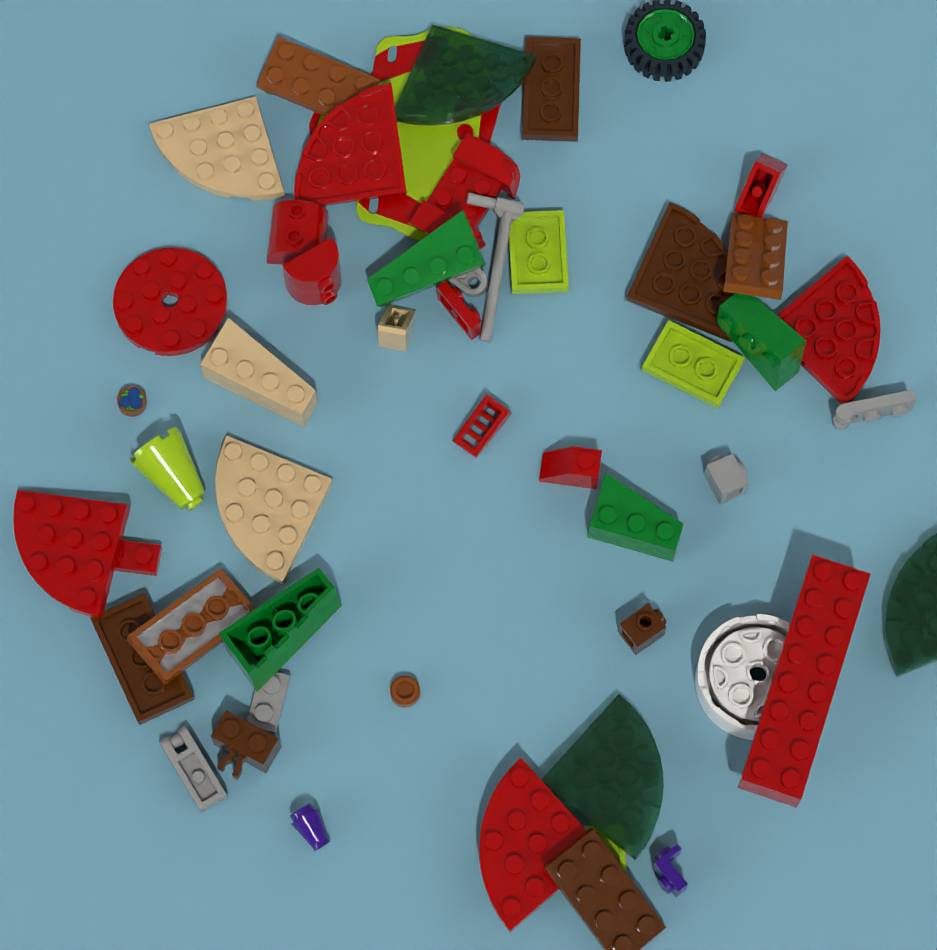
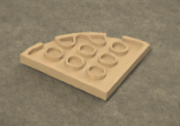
[149,96,285,201]
[215,435,333,585]

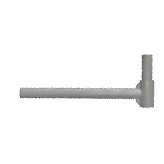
[466,192,524,343]

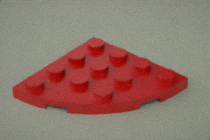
[294,83,407,207]
[777,255,881,404]
[13,490,130,619]
[479,758,587,933]

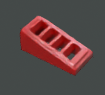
[452,394,512,458]

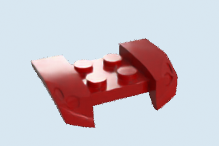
[409,133,520,250]

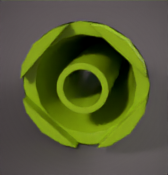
[129,427,205,511]

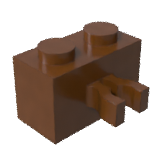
[211,710,281,780]

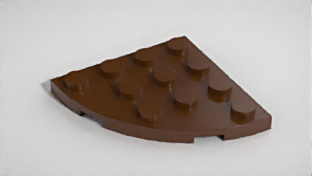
[626,202,735,342]

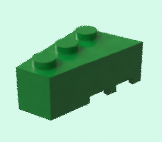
[717,293,806,391]
[588,473,683,562]

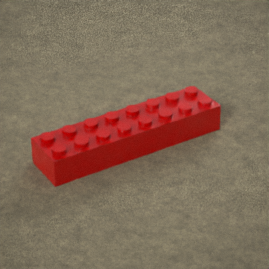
[737,555,871,808]

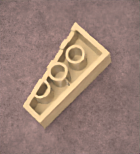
[200,318,318,427]

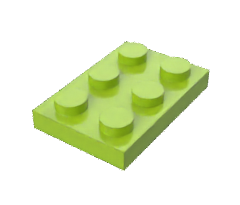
[509,210,569,294]
[641,320,745,409]

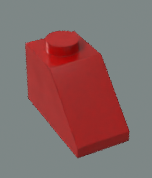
[734,153,788,218]
[539,446,602,489]

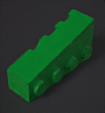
[367,210,486,308]

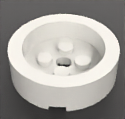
[695,614,789,740]

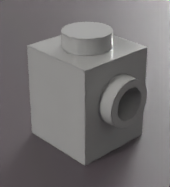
[704,454,749,505]

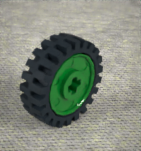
[624,0,706,82]

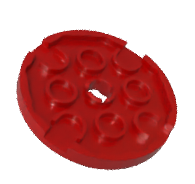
[113,247,228,356]

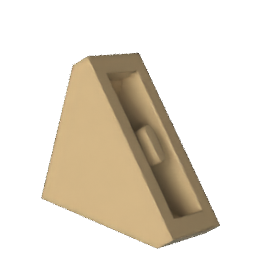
[377,305,416,352]

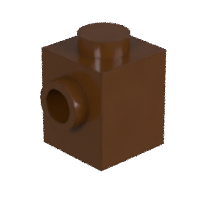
[618,604,666,655]

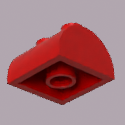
[267,200,329,265]
[282,237,342,305]

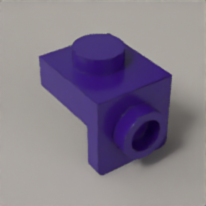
[652,844,688,897]

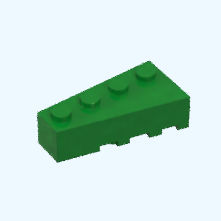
[219,568,342,692]

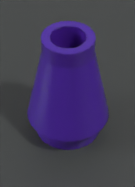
[290,803,330,851]

